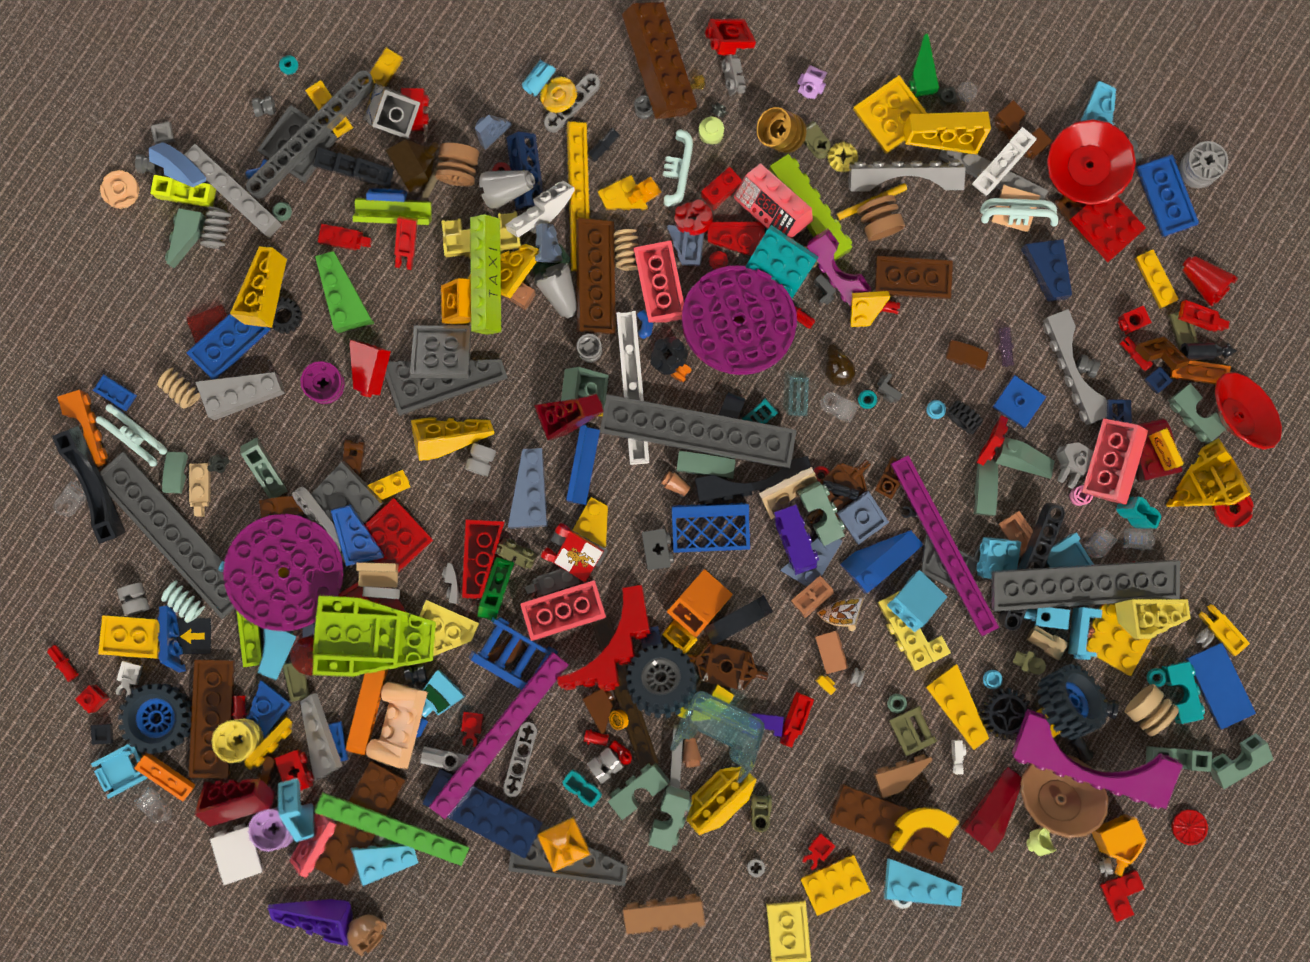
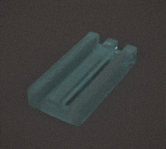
[788,377,809,416]

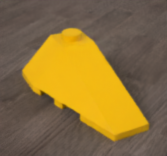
[411,417,494,461]

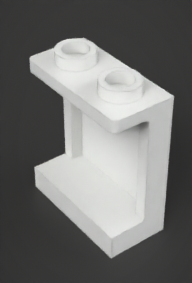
[210,823,265,885]

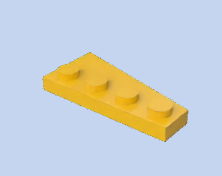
[925,664,989,750]

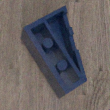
[1021,239,1072,302]

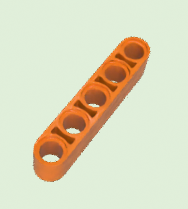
[346,669,388,756]

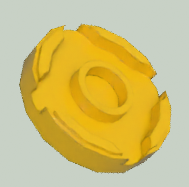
[540,77,577,113]

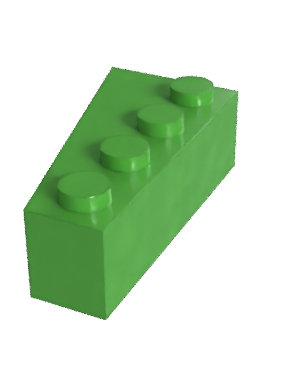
[315,251,375,333]

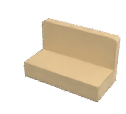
[356,563,399,588]

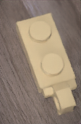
[189,463,210,517]

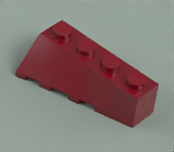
[534,394,604,441]
[194,779,275,827]

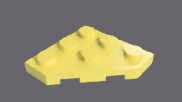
[419,600,480,656]

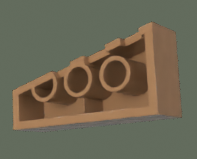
[623,893,705,934]

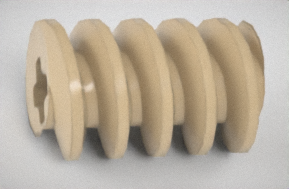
[614,229,638,271]
[157,367,201,409]

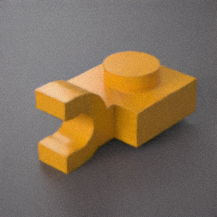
[628,177,661,205]

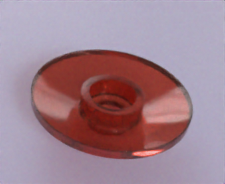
[290,637,314,675]

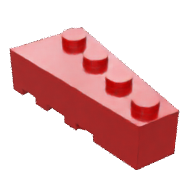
[462,520,504,599]

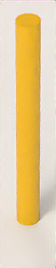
[836,183,907,220]

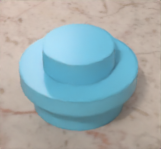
[926,400,946,419]
[983,670,1003,689]

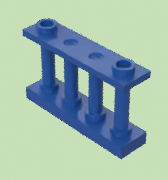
[468,617,558,690]

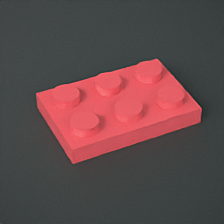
[289,813,336,878]

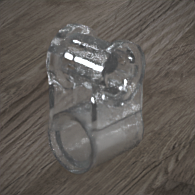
[820,392,859,423]
[53,480,87,517]
[134,786,172,823]

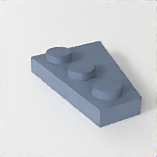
[475,115,512,150]
[780,538,842,587]

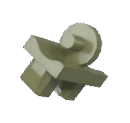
[1013,651,1046,675]

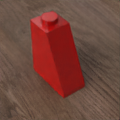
[349,340,391,398]

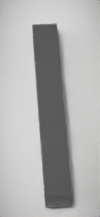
[246,70,375,199]

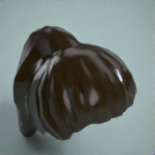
[825,344,856,387]

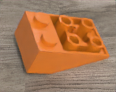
[666,569,733,638]

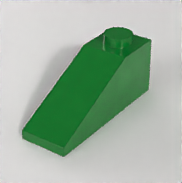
[909,34,939,97]
[477,557,514,620]

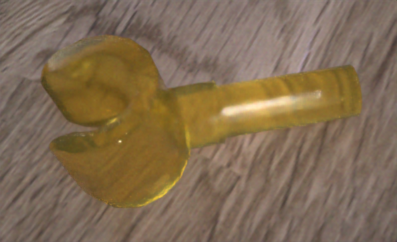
[691,75,705,90]

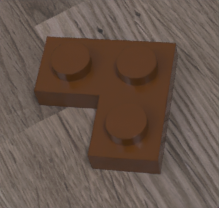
[1135,336,1190,370]

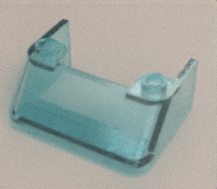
[670,691,765,783]

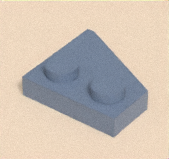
[535,223,563,263]
[667,225,704,266]

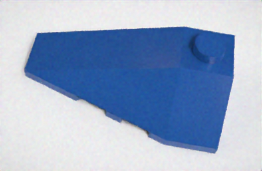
[840,530,923,594]

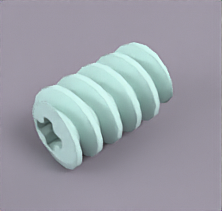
[161,580,205,623]

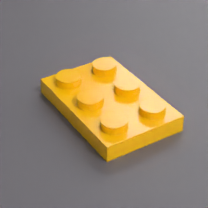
[98,615,160,659]
[800,854,870,916]

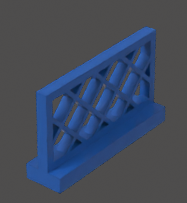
[671,502,750,553]

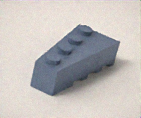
[508,448,548,529]

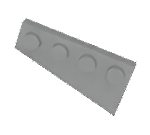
[300,693,342,781]

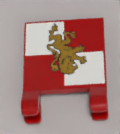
[541,523,604,582]

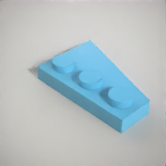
[1081,81,1116,125]
[351,844,418,886]

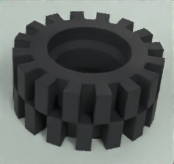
[272,297,302,334]
[946,400,983,434]

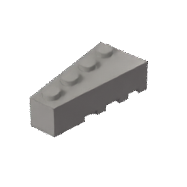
[196,372,286,420]

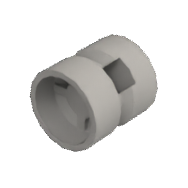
[577,334,602,363]
[464,443,496,477]
[117,583,150,616]
[587,747,624,784]

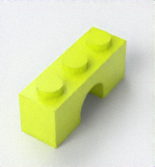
[150,175,216,207]

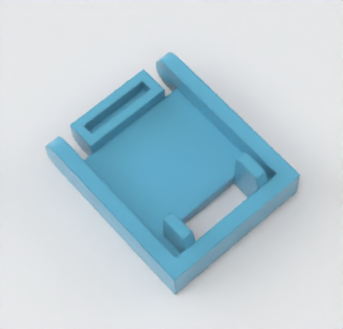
[91,744,148,799]

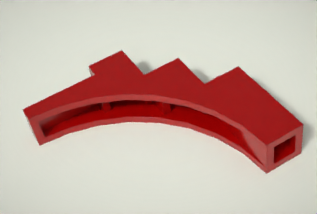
[557,585,651,691]

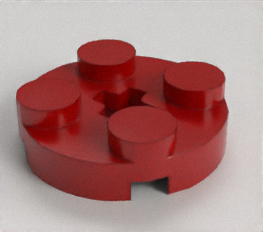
[675,200,713,235]
[1212,496,1254,528]

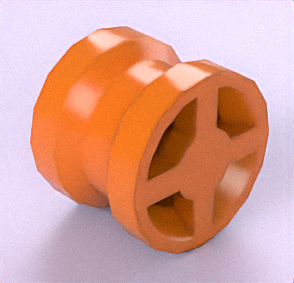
[670,364,692,383]

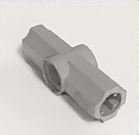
[420,746,469,771]

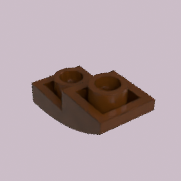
[945,340,989,371]
[875,456,900,499]
[488,634,527,668]

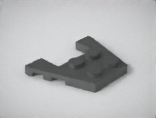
[921,519,983,591]

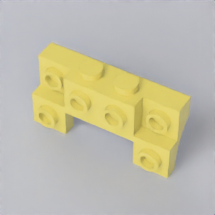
[442,211,521,259]
[877,591,951,671]

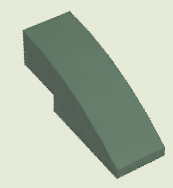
[677,451,735,479]
[974,459,998,516]

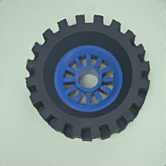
[1037,664,1108,740]
[118,683,192,754]

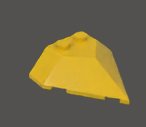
[1166,438,1251,507]

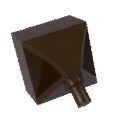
[386,139,439,193]

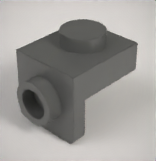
[814,274,836,306]
[877,372,903,403]

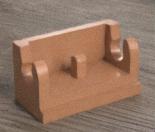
[998,511,1033,555]
[791,576,834,618]
[816,630,848,674]

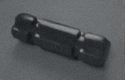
[822,480,859,500]

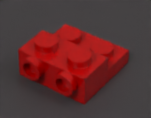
[705,19,756,55]

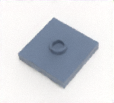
[836,491,889,545]

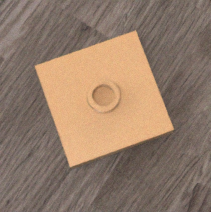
[991,185,1040,232]

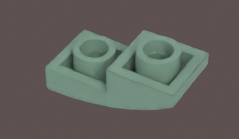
[162,452,188,494]

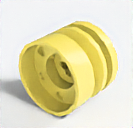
[212,718,263,763]

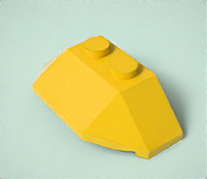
[686,766,756,835]

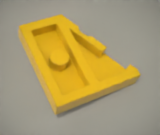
[598,175,648,210]
[850,291,890,327]

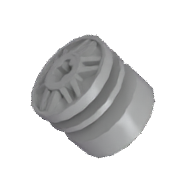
[1179,141,1229,189]

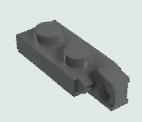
[525,568,580,596]

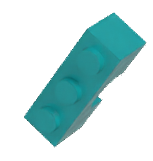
[1161,661,1205,724]

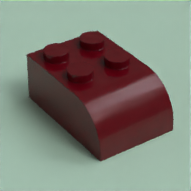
[1135,418,1183,482]

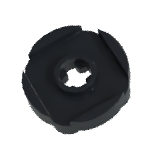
[650,337,688,375]

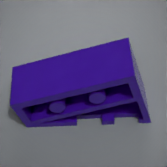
[774,505,819,575]

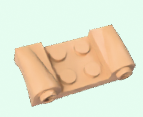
[366,682,428,769]

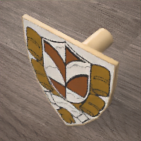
[817,598,863,631]

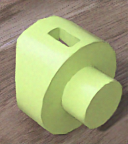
[699,117,724,144]
[1026,827,1056,856]

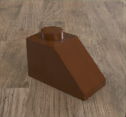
[259,496,305,518]
[582,689,614,734]

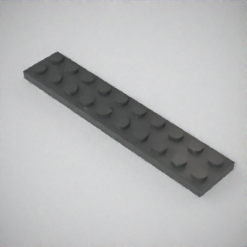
[600,394,797,468]
[100,452,235,619]
[992,560,1180,611]

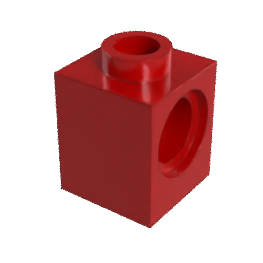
[1118,305,1152,335]
[75,685,110,713]

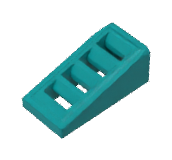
[741,398,779,424]

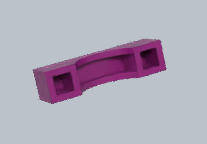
[807,228,872,307]

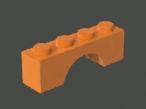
[57,390,108,467]

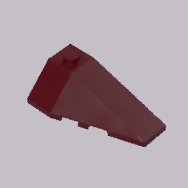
[961,767,1022,853]

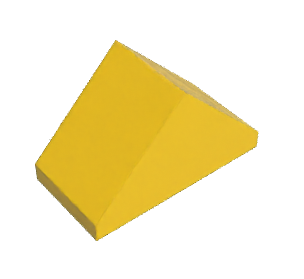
[662,620,697,654]

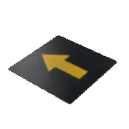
[176,618,211,654]

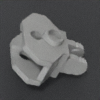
[1056,442,1094,489]

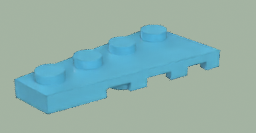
[884,858,962,907]

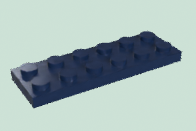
[422,768,544,859]

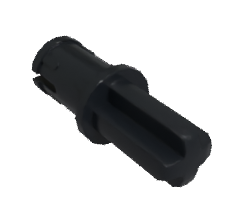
[588,128,620,162]

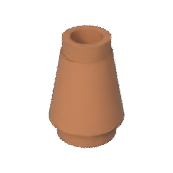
[661,471,690,496]
[682,738,702,768]

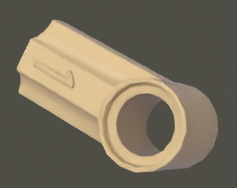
[1026,626,1069,660]

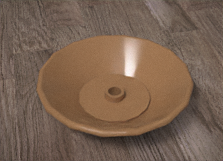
[1020,755,1108,838]

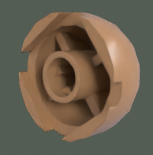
[347,914,387,956]

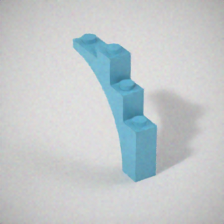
[218,561,296,680]

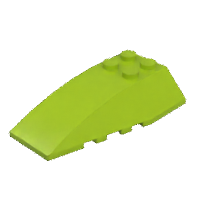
[313,596,436,677]

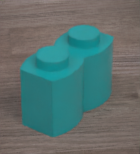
[1116,497,1162,529]
[562,769,602,807]

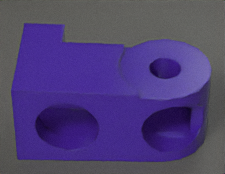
[747,713,784,737]

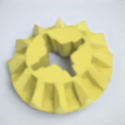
[828,142,858,172]

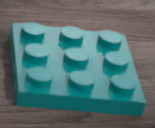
[746,225,819,299]

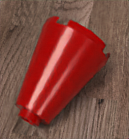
[1182,256,1238,307]

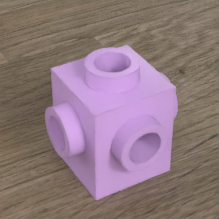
[797,65,827,99]

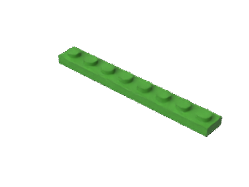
[315,792,469,866]

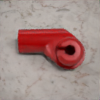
[609,740,632,765]

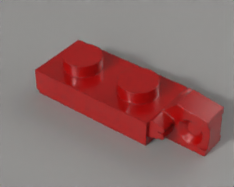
[318,224,372,251]
[1178,300,1230,332]
[780,692,814,748]

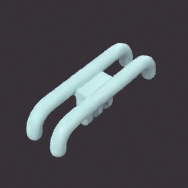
[663,129,693,207]
[980,198,1058,226]
[96,404,167,467]

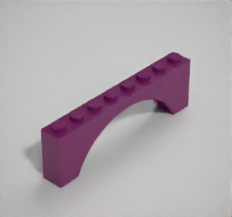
[1012,709,1183,809]

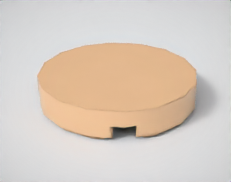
[100,170,140,209]

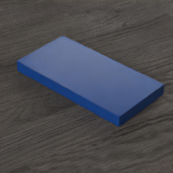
[1136,154,1199,237]
[186,314,270,380]
[1186,643,1256,730]

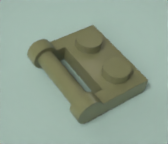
[888,706,937,756]

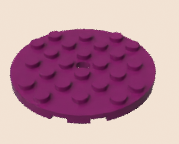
[682,266,797,375]
[223,514,343,631]

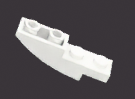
[505,181,575,237]

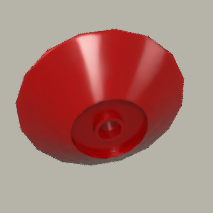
[1047,119,1136,205]
[1215,372,1282,450]

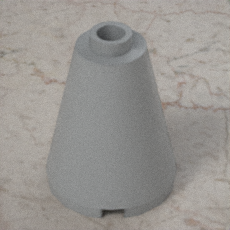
[479,170,535,209]
[533,263,577,318]

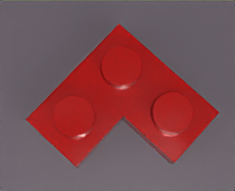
[977,415,1008,466]
[1099,870,1145,922]

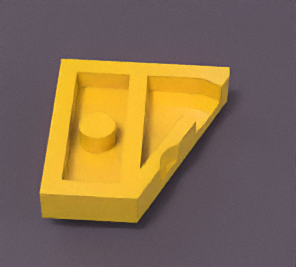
[573,497,608,548]

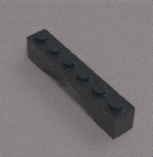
[51,425,125,544]
[695,456,810,505]

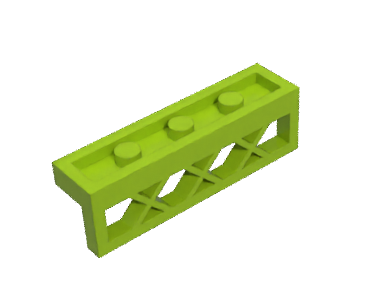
[353,198,432,225]

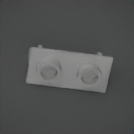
[721,55,746,96]

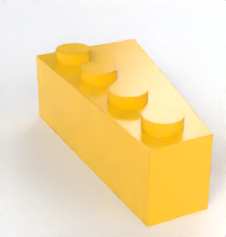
[903,112,991,155]
[230,247,287,328]

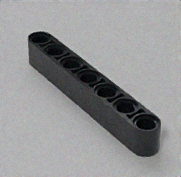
[998,502,1065,631]

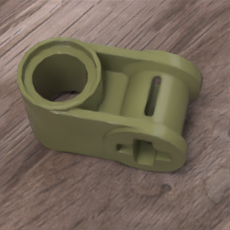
[803,121,830,159]
[751,793,772,832]

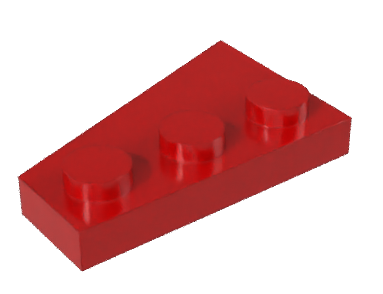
[707,222,765,256]

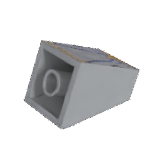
[363,83,420,139]

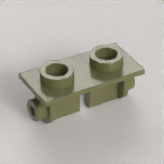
[496,538,538,569]

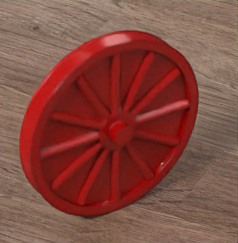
[1172,809,1208,845]

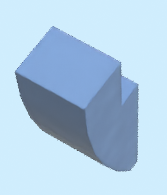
[149,142,206,187]

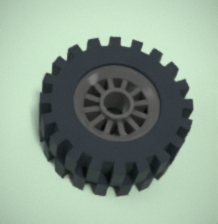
[626,644,697,718]

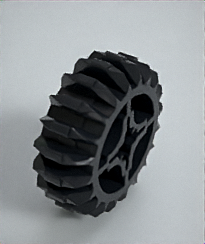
[980,688,1033,740]

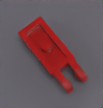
[394,216,418,270]

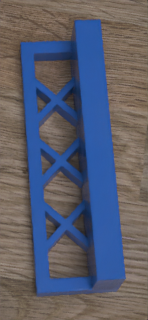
[567,425,600,505]

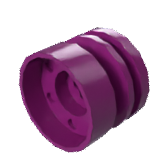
[300,361,345,404]

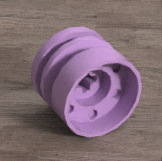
[248,807,294,851]

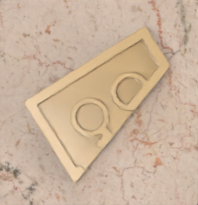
[759,467,817,520]

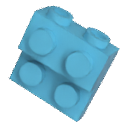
[977,537,1021,579]

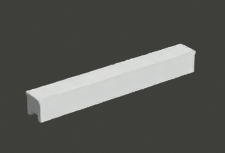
[616,311,649,465]

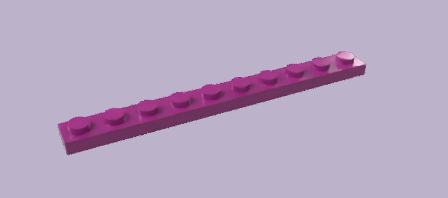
[890,455,999,636]
[429,652,568,819]

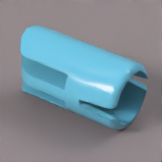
[522,60,556,96]

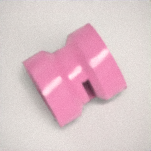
[1069,485,1093,506]

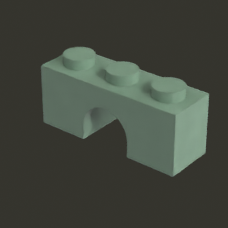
[1168,383,1226,444]
[797,481,845,546]
[1210,733,1274,789]
[1146,746,1212,772]
[608,763,670,820]
[648,785,692,852]

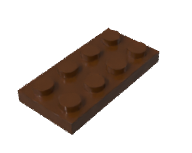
[875,256,953,299]

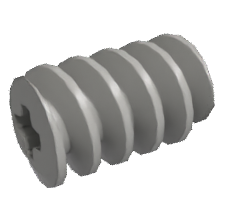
[200,207,231,249]

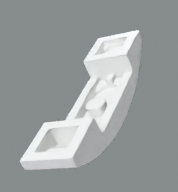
[972,127,1037,196]

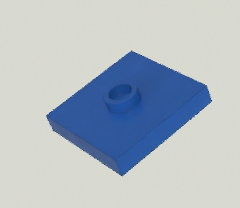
[993,375,1046,428]

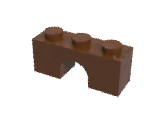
[993,100,1052,161]

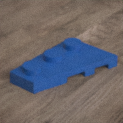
[331,505,385,566]
[158,606,186,673]
[239,680,292,742]

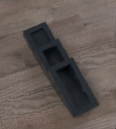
[312,147,394,188]

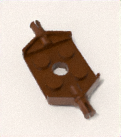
[806,459,871,524]
[685,643,768,690]

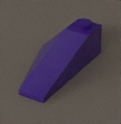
[268,899,353,946]

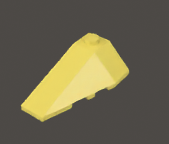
[1115,599,1191,639]

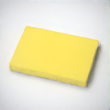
[766,901,811,962]

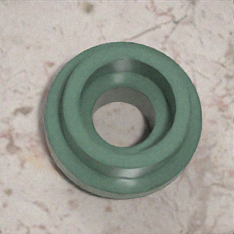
[273,202,292,221]
[887,694,907,713]

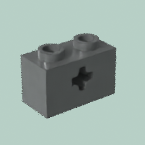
[642,528,674,571]

